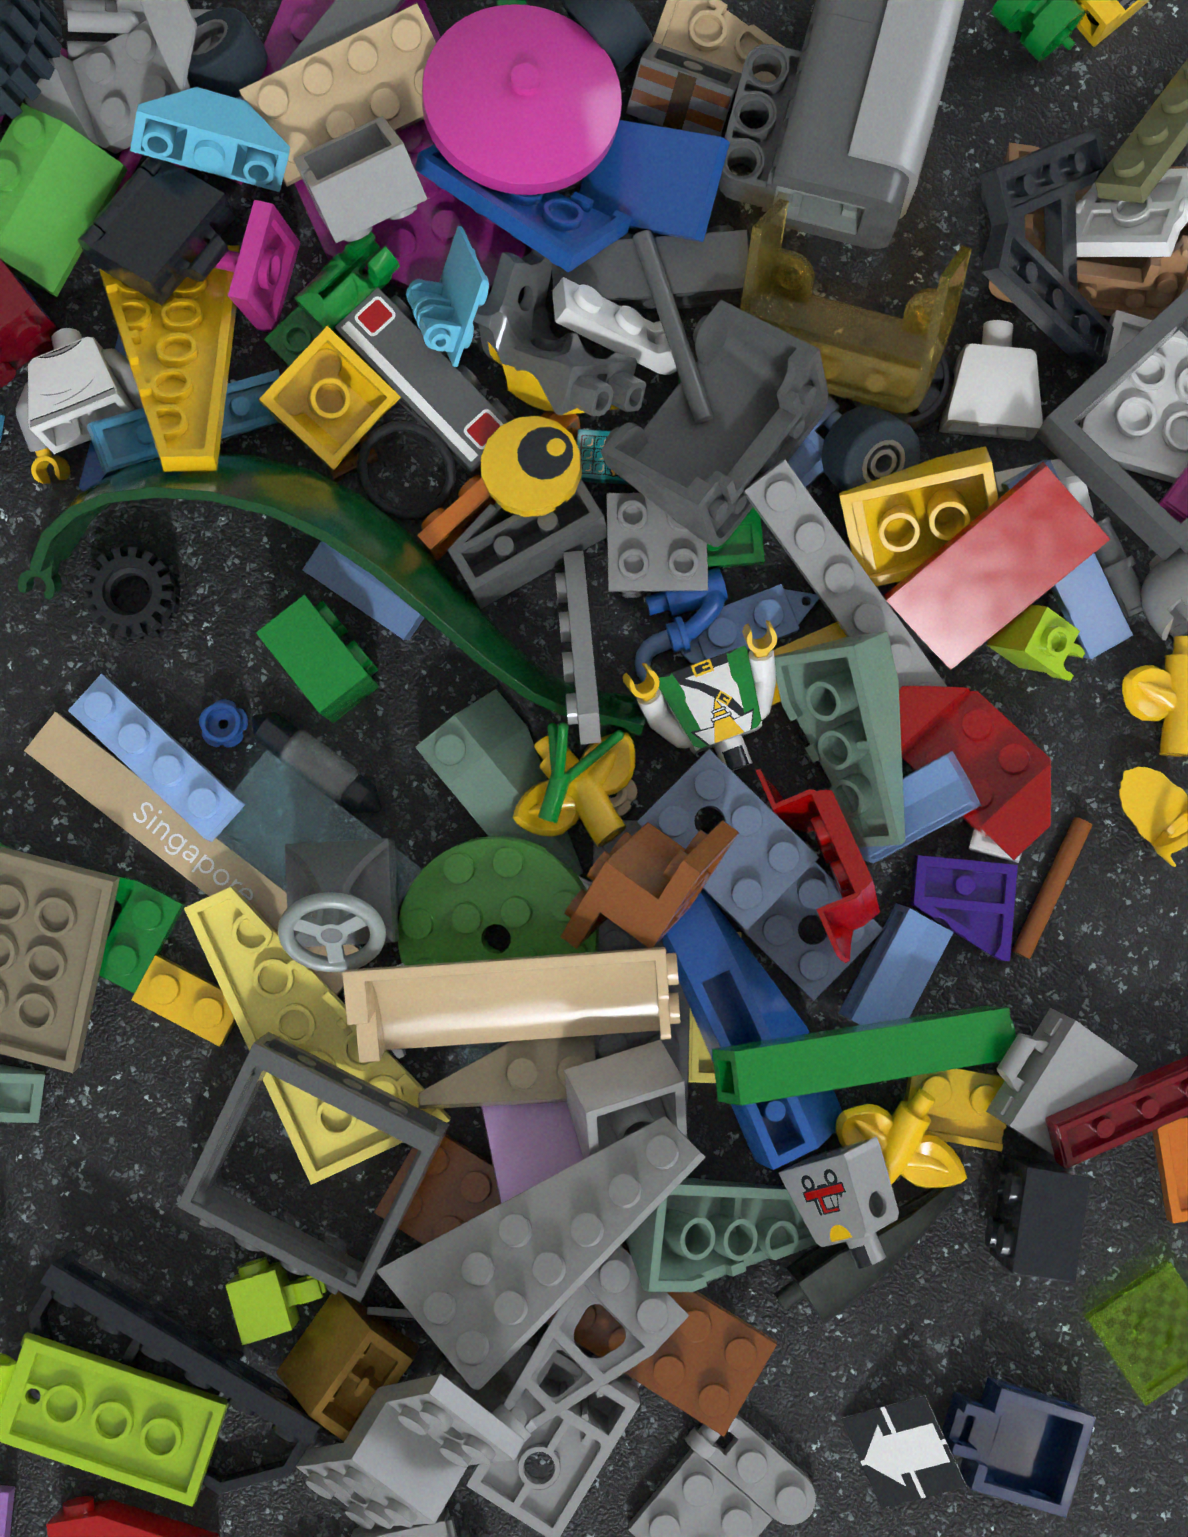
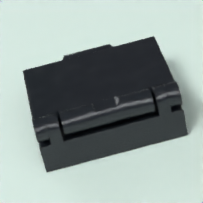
[77,157,235,306]

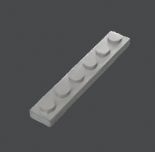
[743,460,947,689]

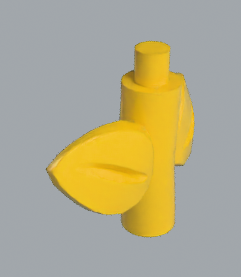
[1122,636,1188,757]
[512,732,635,847]
[835,1089,967,1188]

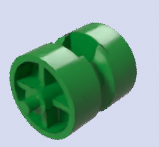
[991,0,1086,62]

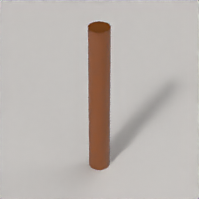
[1012,817,1093,960]

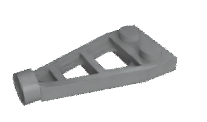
[491,1245,689,1443]

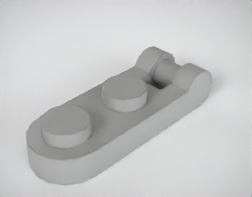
[684,1414,816,1525]

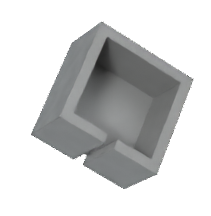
[293,116,427,243]

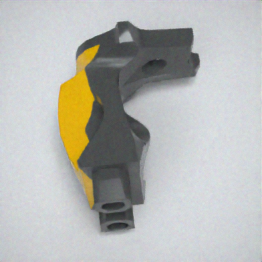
[473,249,646,416]

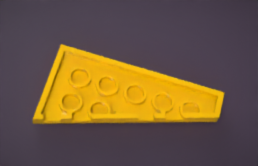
[99,245,240,472]

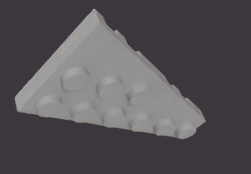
[376,1116,705,1390]

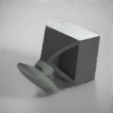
[278,838,399,972]

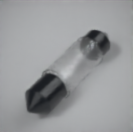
[252,712,382,813]

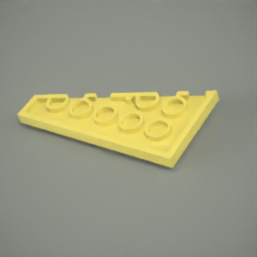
[184,886,451,1185]

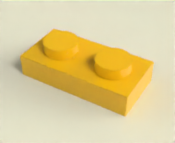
[131,955,236,1047]

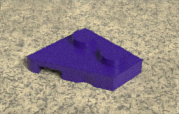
[910,855,1018,961]

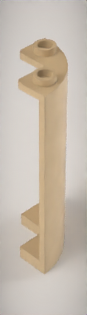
[342,947,680,1063]

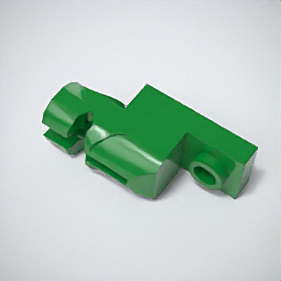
[264,232,400,366]

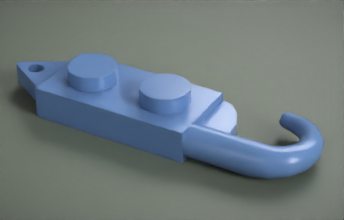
[634,584,819,682]

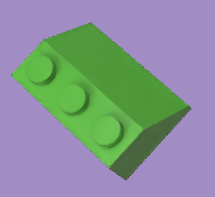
[0,103,128,297]

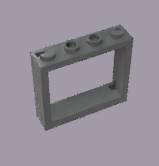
[1035,289,1188,561]
[177,1032,450,1302]

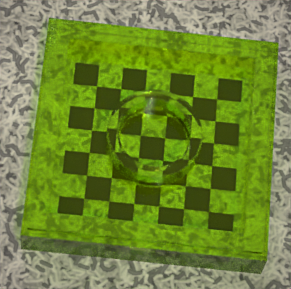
[1084,1260,1188,1406]

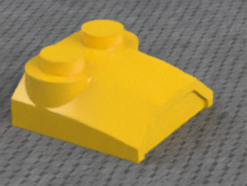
[258,326,401,470]

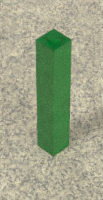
[712,1006,1015,1106]

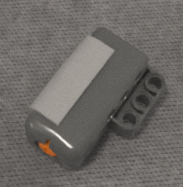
[718,0,965,249]

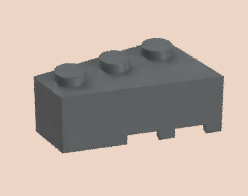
[448,479,607,609]

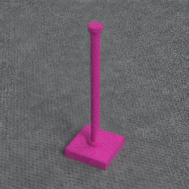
[215,200,300,333]

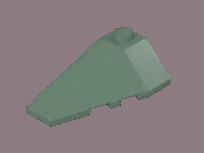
[774,631,905,847]
[415,689,583,876]
[626,1177,817,1292]

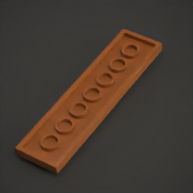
[374,1133,777,1437]

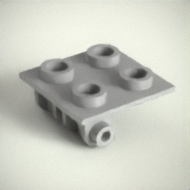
[606,493,708,598]

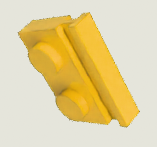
[904,1068,1006,1152]

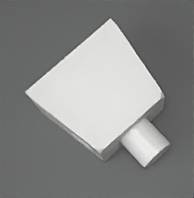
[939,320,1043,441]

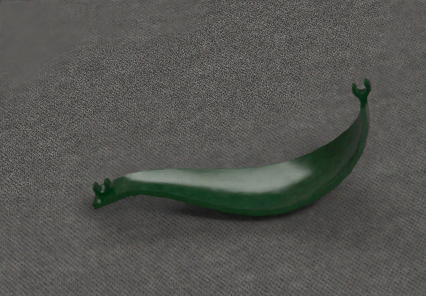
[18,454,645,741]

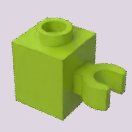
[986,605,1085,681]
[225,1257,327,1345]

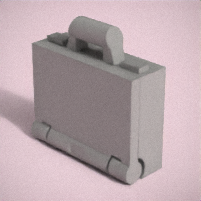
[986,1008,1138,1168]

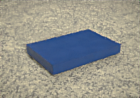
[579,120,730,242]

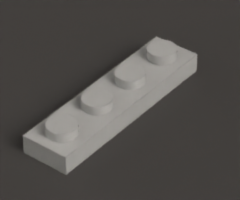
[555,550,601,744]

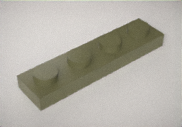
[1095,58,1188,203]

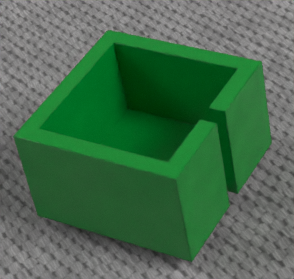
[256,594,379,723]

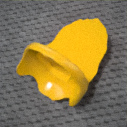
[1119,767,1188,867]

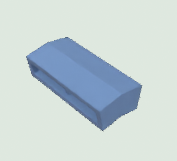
[302,541,424,640]
[858,751,981,863]
[838,903,953,1025]

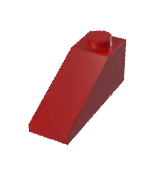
[46,1496,219,1537]

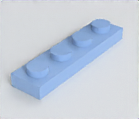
[68,674,246,842]

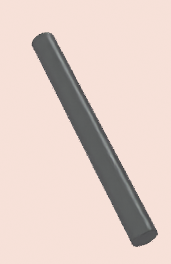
[633,230,714,424]

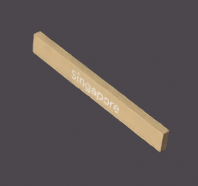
[24,712,360,995]

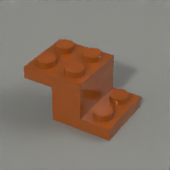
[560,820,739,949]

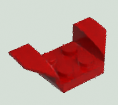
[899,686,1051,860]
[756,769,880,963]

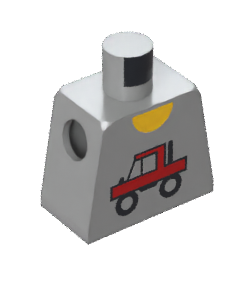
[779,1137,899,1269]

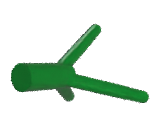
[538,722,624,823]

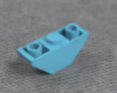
[130,87,290,192]

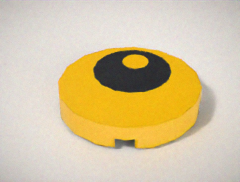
[481,416,582,517]

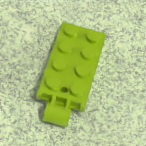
[0,1332,229,1507]

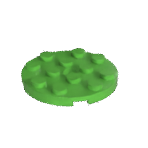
[398,836,599,965]

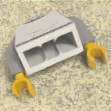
[16,328,143,484]

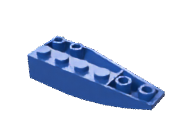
[661,889,842,1170]

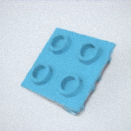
[406,226,489,367]

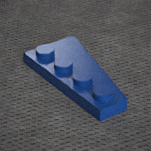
[415,144,632,273]

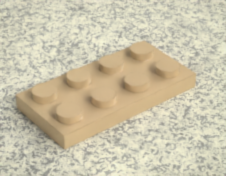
[239,3,436,186]

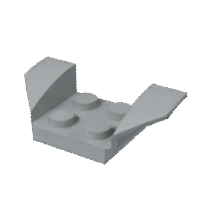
[24,0,197,154]

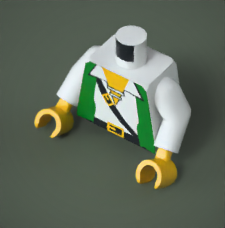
[623,620,777,771]

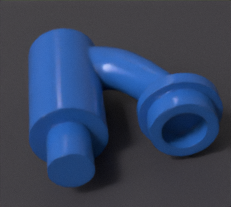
[644,567,728,654]

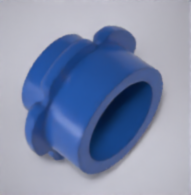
[199,699,248,748]

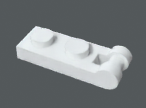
[552,277,677,375]

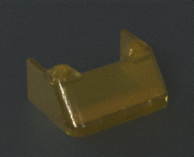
[740,199,972,413]

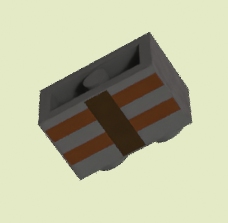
[626,41,742,137]

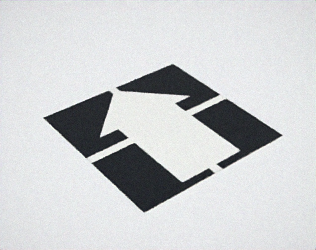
[841,1395,967,1508]

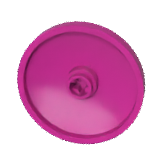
[422,4,622,195]

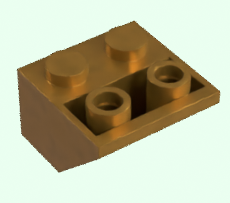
[276,1291,419,1441]

